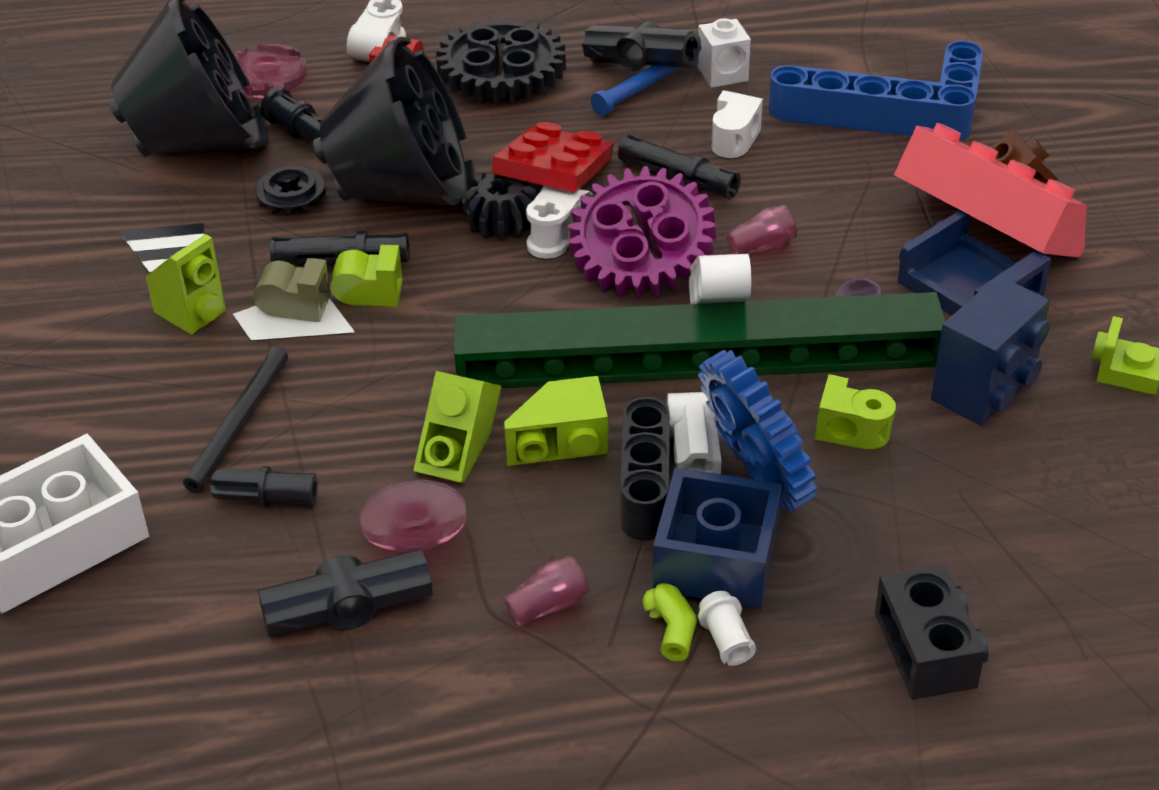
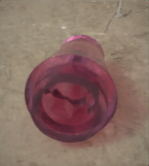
[726,204,797,254]
[503,553,590,626]

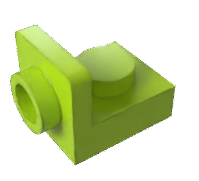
[1091,316,1159,395]

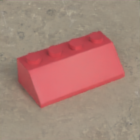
[894,123,1087,258]

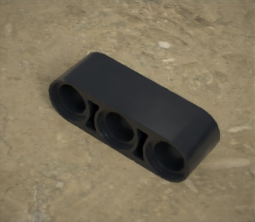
[620,397,670,541]

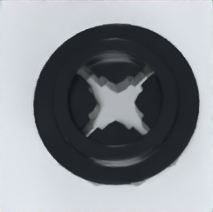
[255,166,326,216]

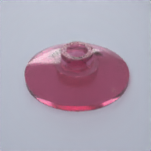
[359,480,467,552]

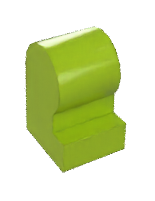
[330,245,403,307]
[814,374,896,449]

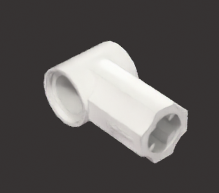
[666,392,721,474]

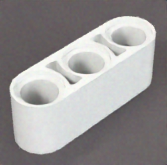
[689,254,751,304]

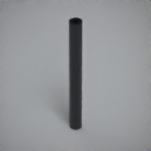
[183,347,288,493]

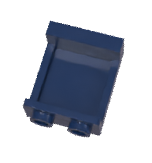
[897,210,1051,316]

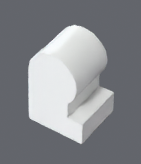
[712,90,763,158]

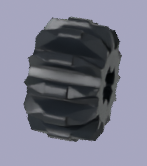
[463,173,537,241]

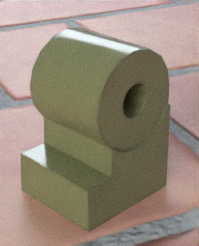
[253,258,330,322]

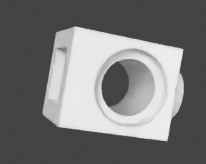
[697,19,751,88]

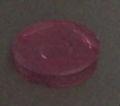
[234,43,307,98]

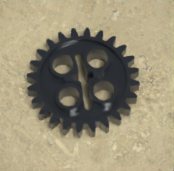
[436,17,566,104]

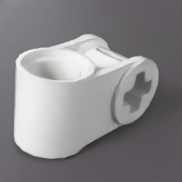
[347,0,406,62]
[526,186,593,259]

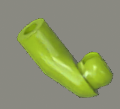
[643,583,697,661]

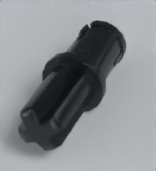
[210,466,318,508]

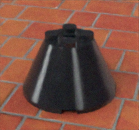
[108,0,269,157]
[313,37,475,207]

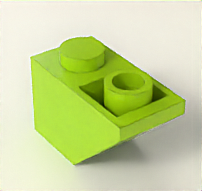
[146,234,226,335]
[413,371,501,483]
[504,376,608,466]

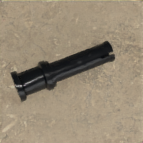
[260,87,322,143]

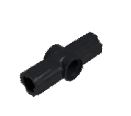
[582,21,702,71]
[257,549,433,637]

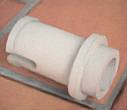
[698,591,757,666]

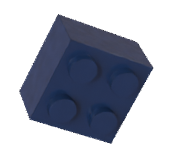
[931,275,1050,426]
[652,467,782,609]

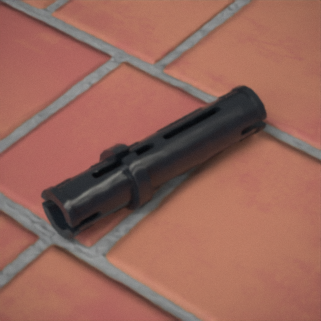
[618,134,741,200]
[270,231,410,265]

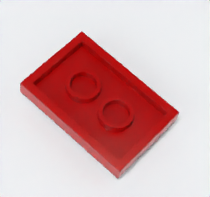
[491,122,614,193]

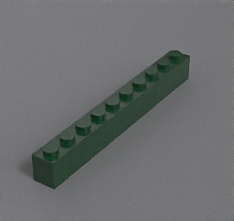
[454,292,946,389]

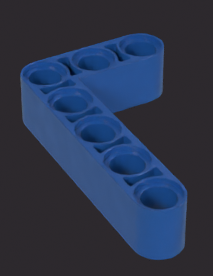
[768,41,983,141]

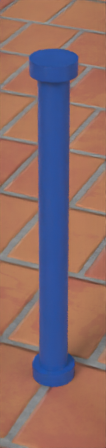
[591,19,732,116]

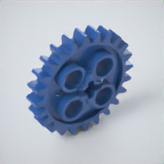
[698,349,818,512]

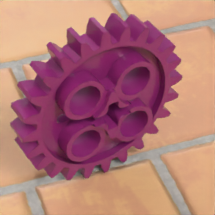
[567,166,717,299]

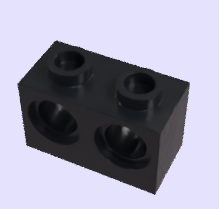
[875,565,989,700]

